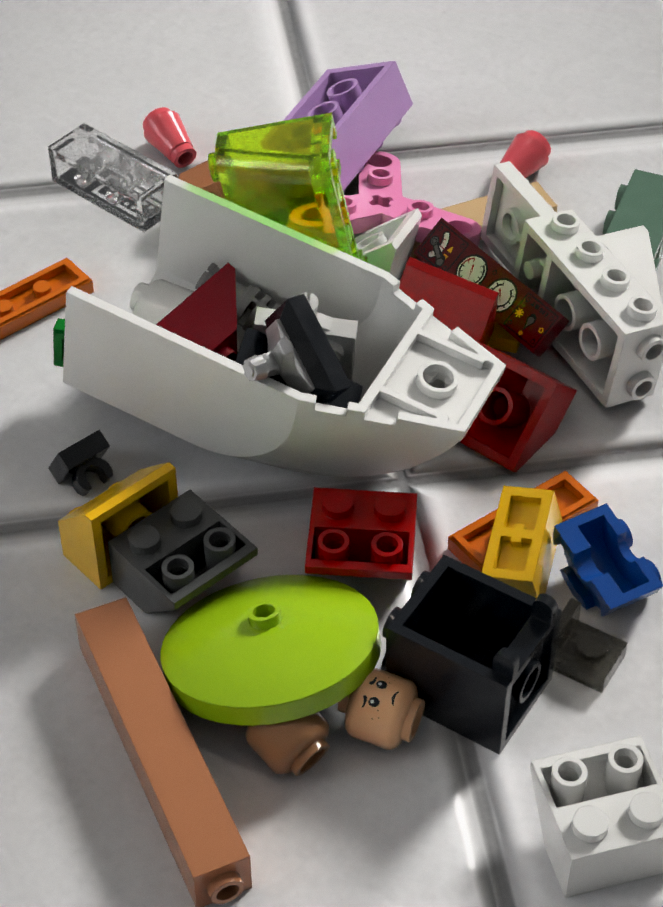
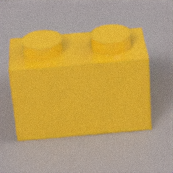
[58,462,178,590]

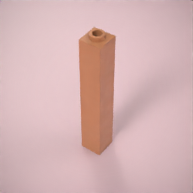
[75,597,252,907]

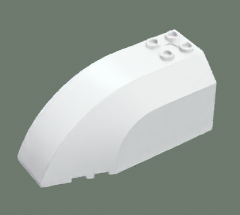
[63,175,506,477]

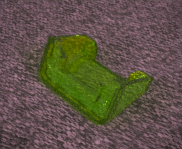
[208,112,369,263]

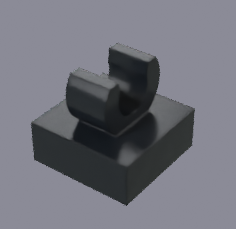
[48,429,113,496]

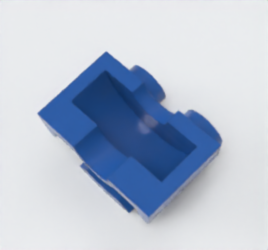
[553,503,663,616]

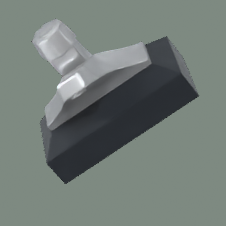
[243,294,352,405]

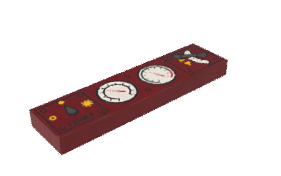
[413,218,569,358]

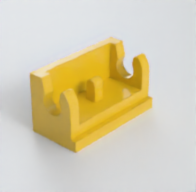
[482,486,563,598]

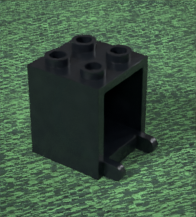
[381,555,562,755]

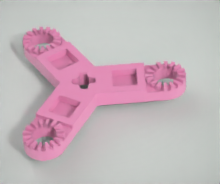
[281,151,481,246]

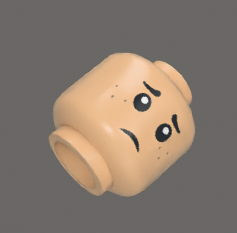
[338,668,425,750]

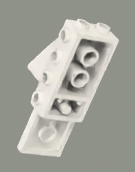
[480,161,663,408]

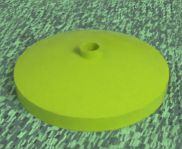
[160,575,382,726]

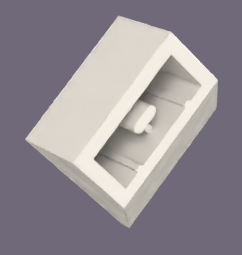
[530,735,663,898]

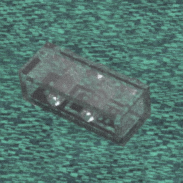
[48,123,177,233]

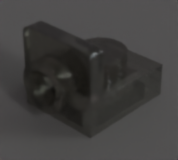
[553,598,628,693]

